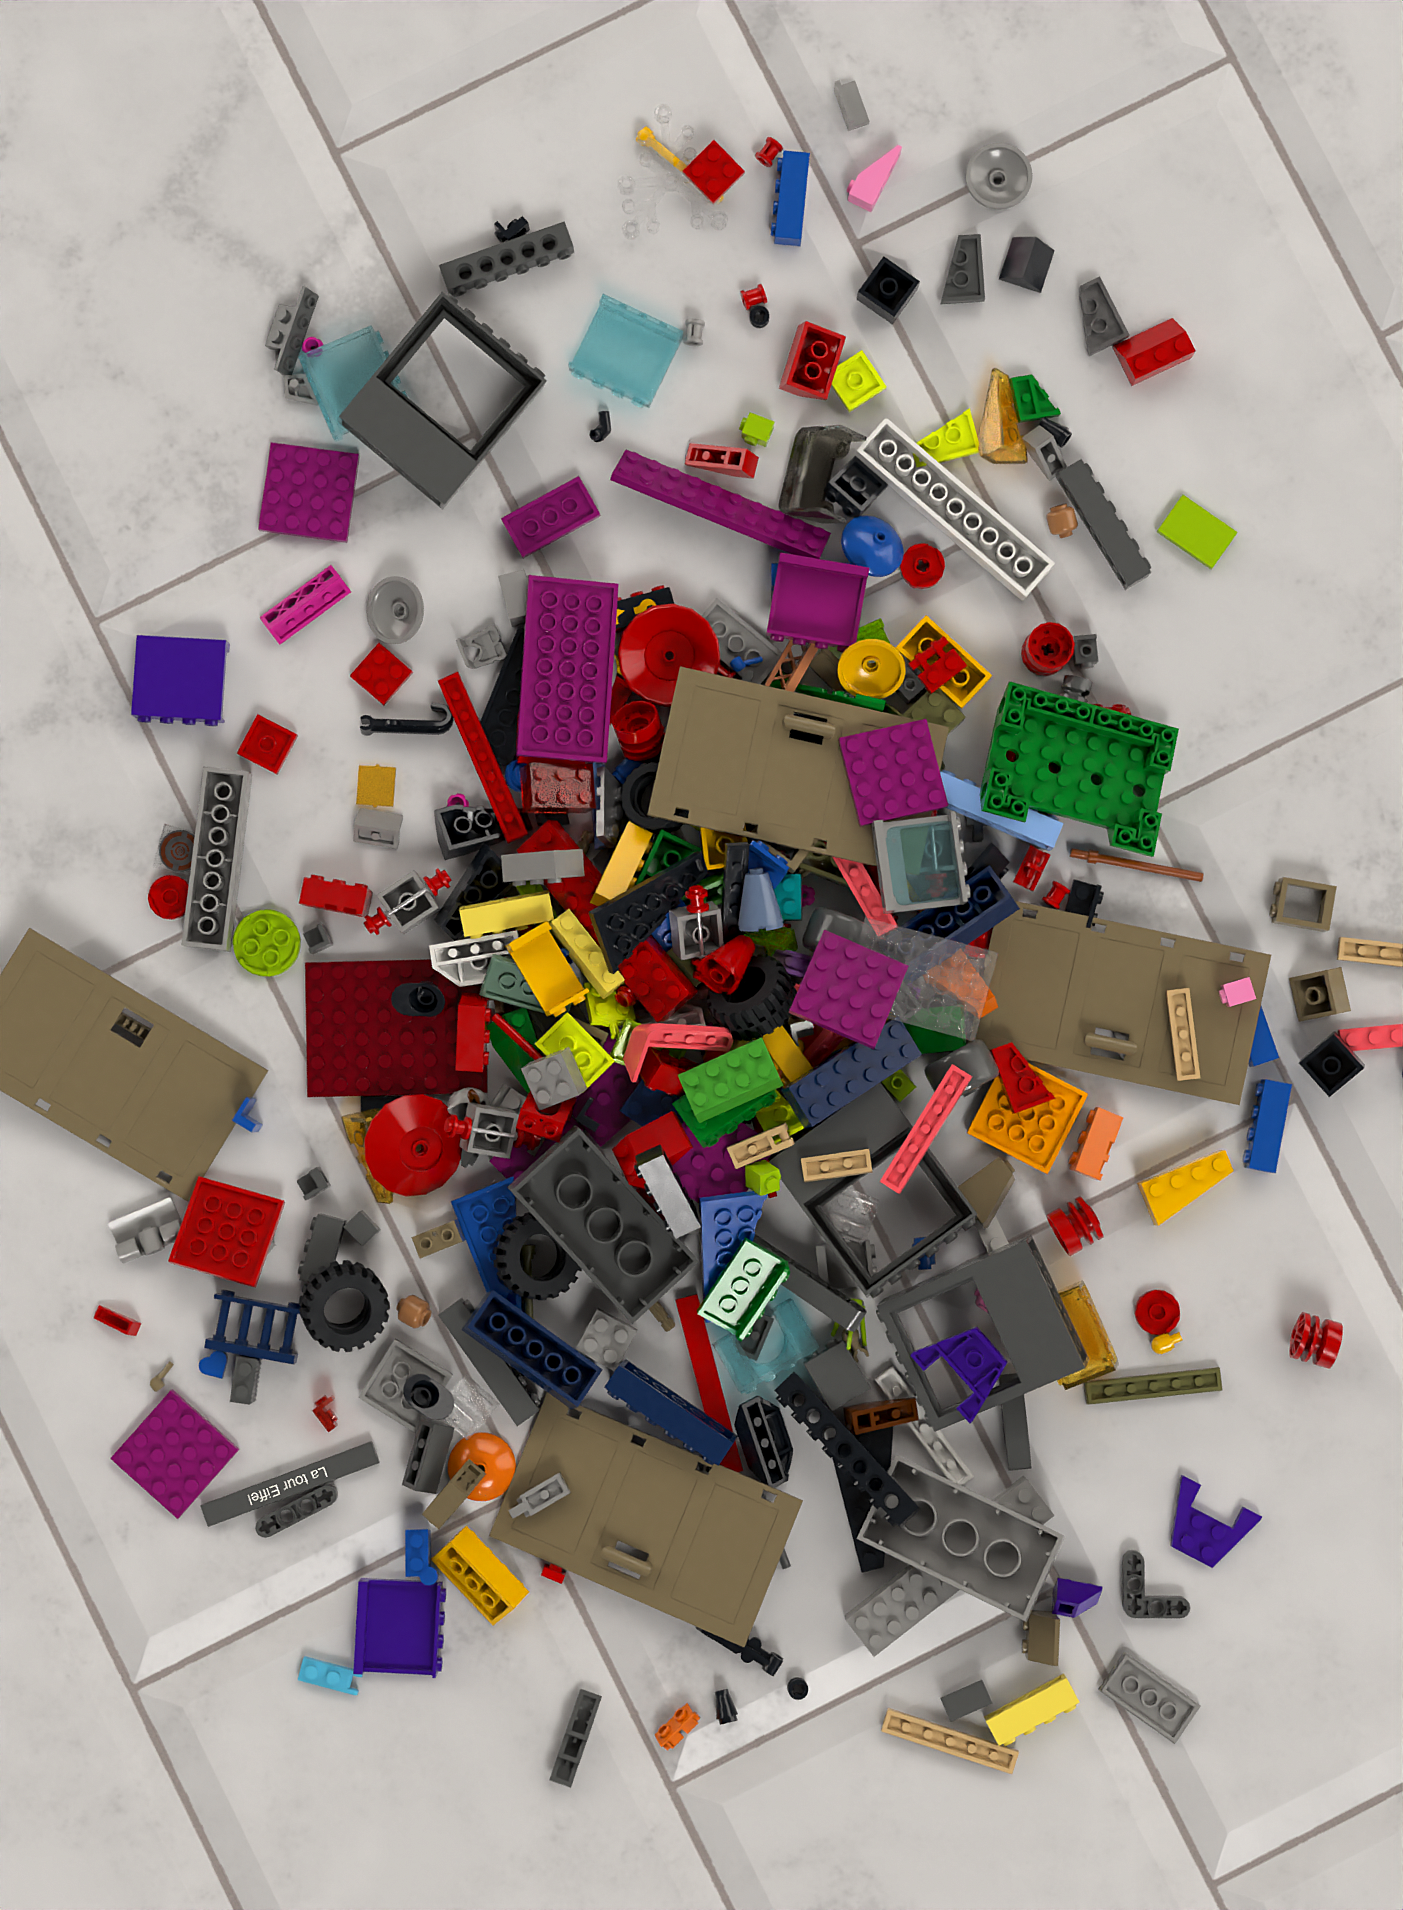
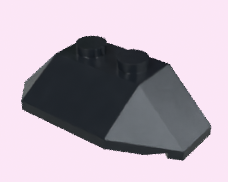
[734,1396,793,1488]

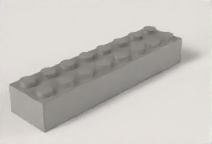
[181,766,252,952]

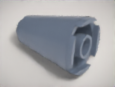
[738,868,783,932]

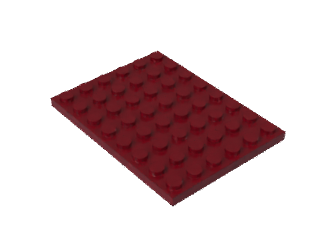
[305,959,488,1097]

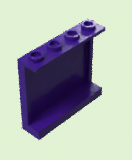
[131,635,230,726]
[353,1578,446,1678]

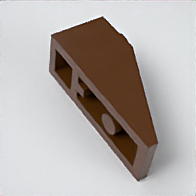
[843,1397,919,1435]

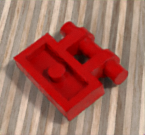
[908,636,967,694]

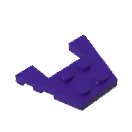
[910,1327,1008,1424]
[1170,1475,1262,1568]

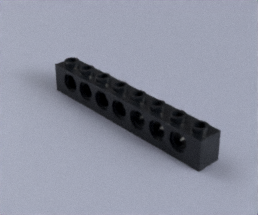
[774,1372,921,1528]

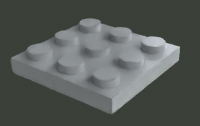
[358,1339,453,1433]

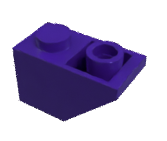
[1052,1578,1102,1618]

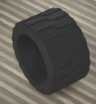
[621,762,689,833]

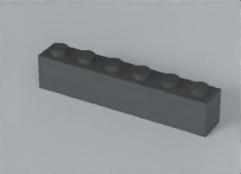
[1056,459,1151,590]
[438,1298,541,1427]

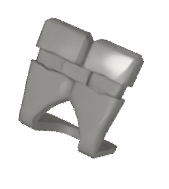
[456,625,507,669]

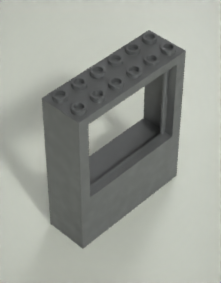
[338,292,547,510]
[768,1083,977,1298]
[876,1234,1090,1432]

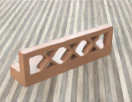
[764,640,819,692]

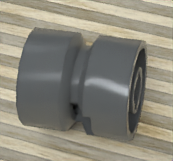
[1059,675,1093,703]

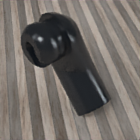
[589,411,611,442]

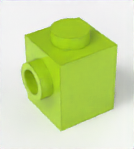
[739,412,775,447]
[880,1069,916,1102]
[745,1160,781,1196]

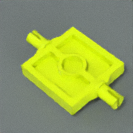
[583,982,636,1039]

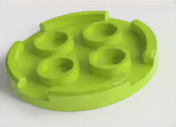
[233,909,301,977]

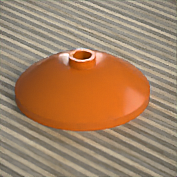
[448,1432,516,1501]

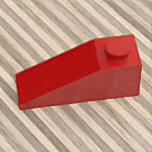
[685,443,759,479]

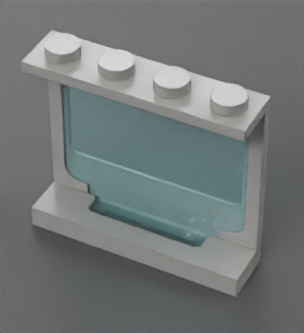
[871,811,970,914]

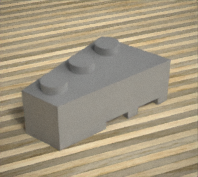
[501,849,585,886]

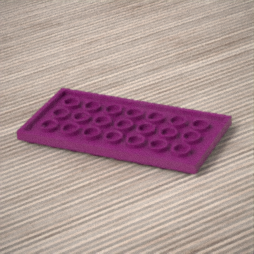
[516,575,619,764]

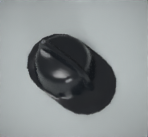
[391,981,445,1017]
[403,1374,454,1420]

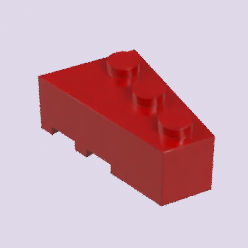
[639,1047,700,1096]

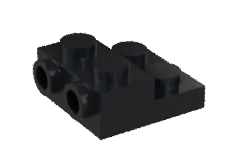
[823,456,888,518]

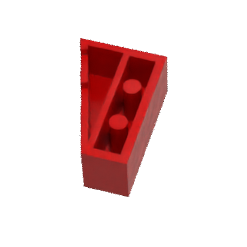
[299,874,373,918]
[455,993,491,1072]

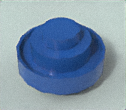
[505,760,537,792]

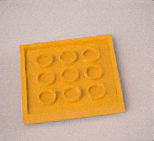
[966,1064,1088,1174]

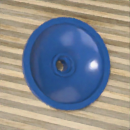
[841,515,904,577]

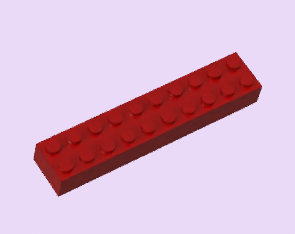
[516,821,698,1023]

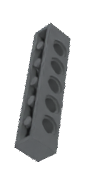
[439,221,574,296]

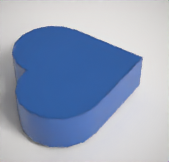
[199,1351,228,1379]

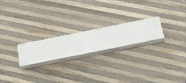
[875,1366,974,1486]

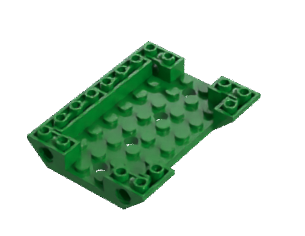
[979,682,1179,857]

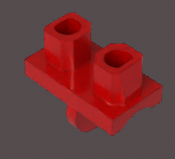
[1013,845,1050,892]

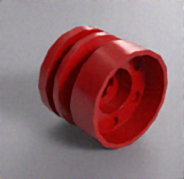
[1021,622,1075,676]
[612,701,665,761]
[1046,1196,1104,1256]
[1289,1312,1343,1369]

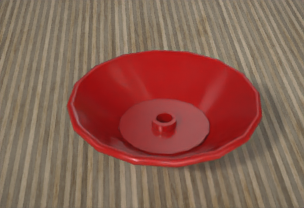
[618,603,721,707]
[364,1094,462,1197]

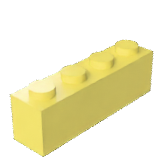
[459,890,554,939]
[550,909,625,1000]
[984,1673,1080,1746]

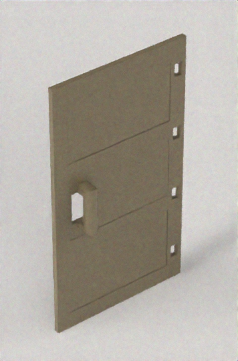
[647,667,949,876]
[969,901,1271,1105]
[0,928,269,1202]
[489,1392,803,1647]

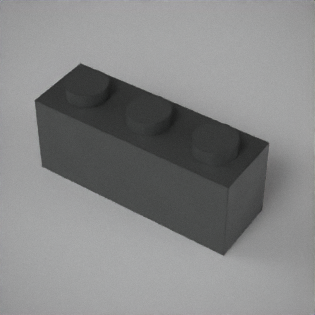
[298,1213,347,1283]
[402,1418,455,1494]

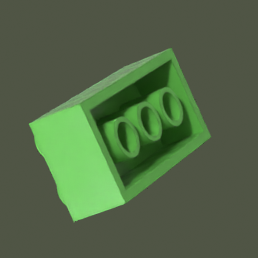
[678,1037,784,1123]

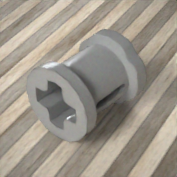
[683,319,705,346]

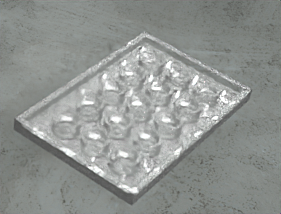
[858,917,999,1041]

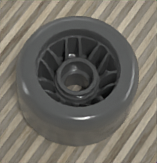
[802,907,876,952]
[924,1039,999,1097]

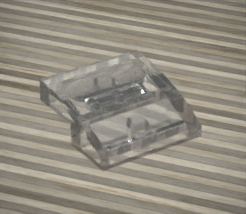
[827,1188,880,1246]
[443,1373,500,1440]

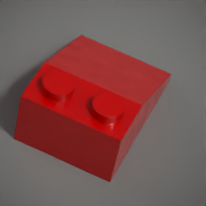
[612,1111,693,1189]

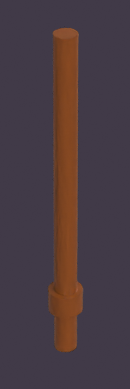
[1070,848,1204,882]

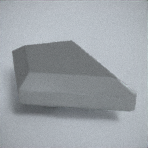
[283,374,319,406]

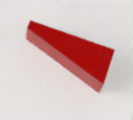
[94,1305,142,1336]

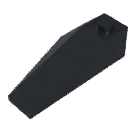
[434,805,533,860]
[946,842,1010,895]

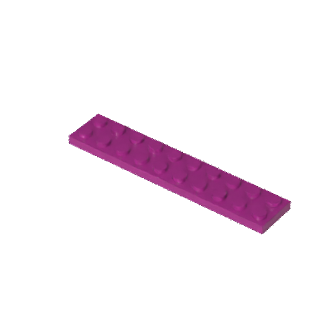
[610,450,831,559]

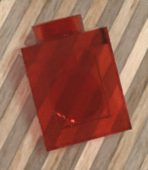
[312,1395,338,1433]

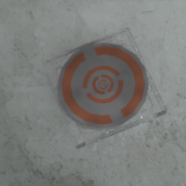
[153,824,195,877]

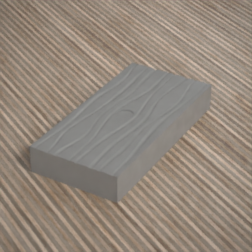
[857,1455,1065,1622]

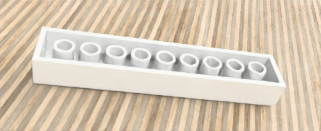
[855,418,1055,601]

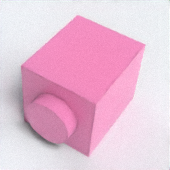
[1218,977,1256,1007]

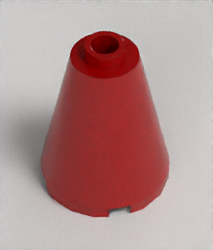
[697,935,755,994]

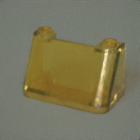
[1057,1280,1119,1390]

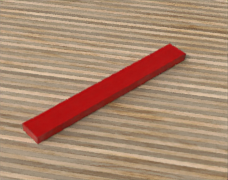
[437,672,529,844]
[675,1294,743,1472]

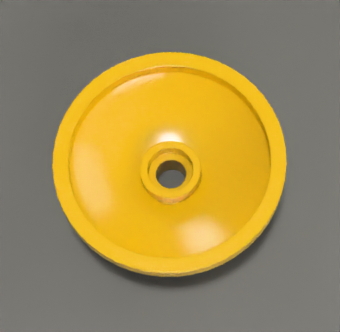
[838,639,906,699]

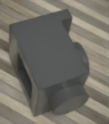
[1073,634,1098,669]

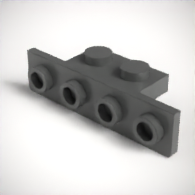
[265,286,319,375]

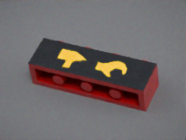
[615,585,674,633]

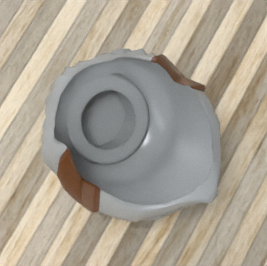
[447,1087,490,1120]

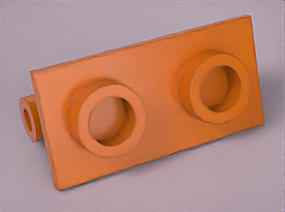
[655,1703,700,1750]

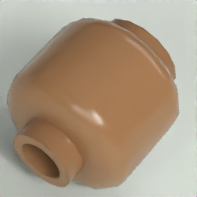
[1046,503,1078,538]
[396,1295,432,1329]

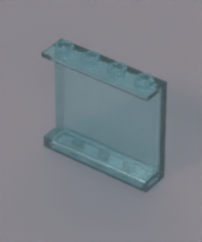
[568,294,683,408]
[298,325,408,442]

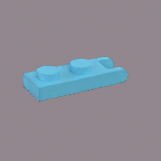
[298,1656,363,1695]

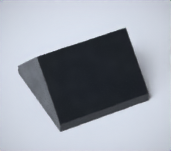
[999,237,1055,293]

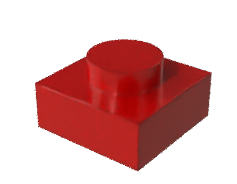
[541,1563,566,1584]

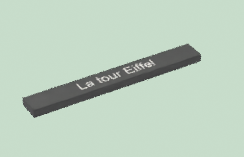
[200,1441,380,1527]

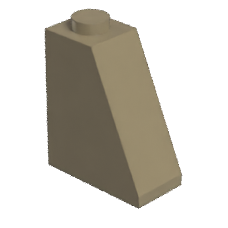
[958,1157,1015,1229]

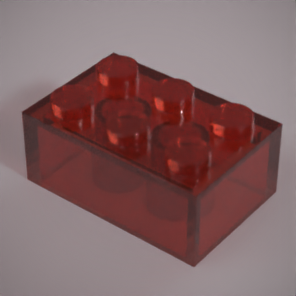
[520,763,596,813]

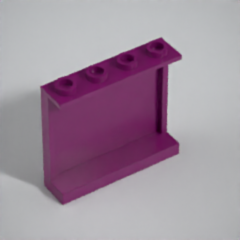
[766,552,869,653]

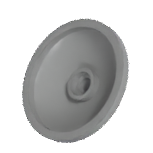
[966,143,1032,210]
[366,576,424,644]

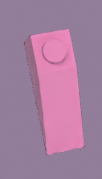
[846,145,902,212]

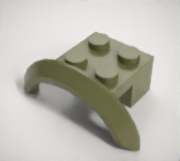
[883,689,966,769]

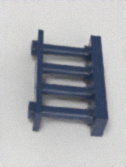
[204,1290,301,1365]

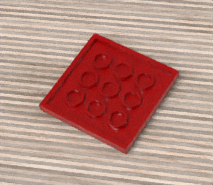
[168,1176,285,1288]

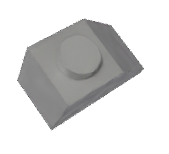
[1022,425,1067,481]

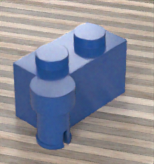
[405,1529,438,1586]

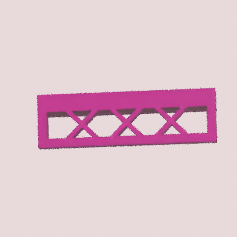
[259,565,351,645]

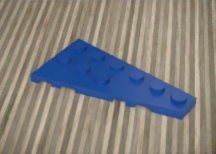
[451,1176,522,1310]
[699,1191,768,1323]

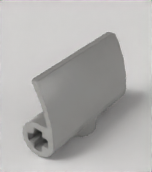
[108,1198,182,1264]

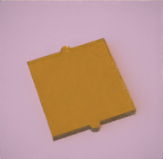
[356,764,396,808]

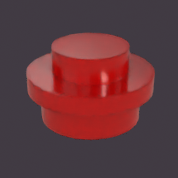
[615,986,637,1007]

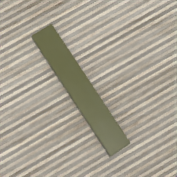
[1084,1367,1222,1405]

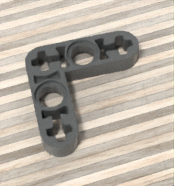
[1122,1550,1190,1618]

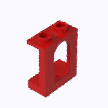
[516,1091,577,1142]

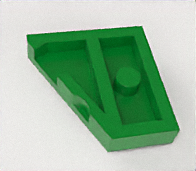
[1009,374,1061,423]

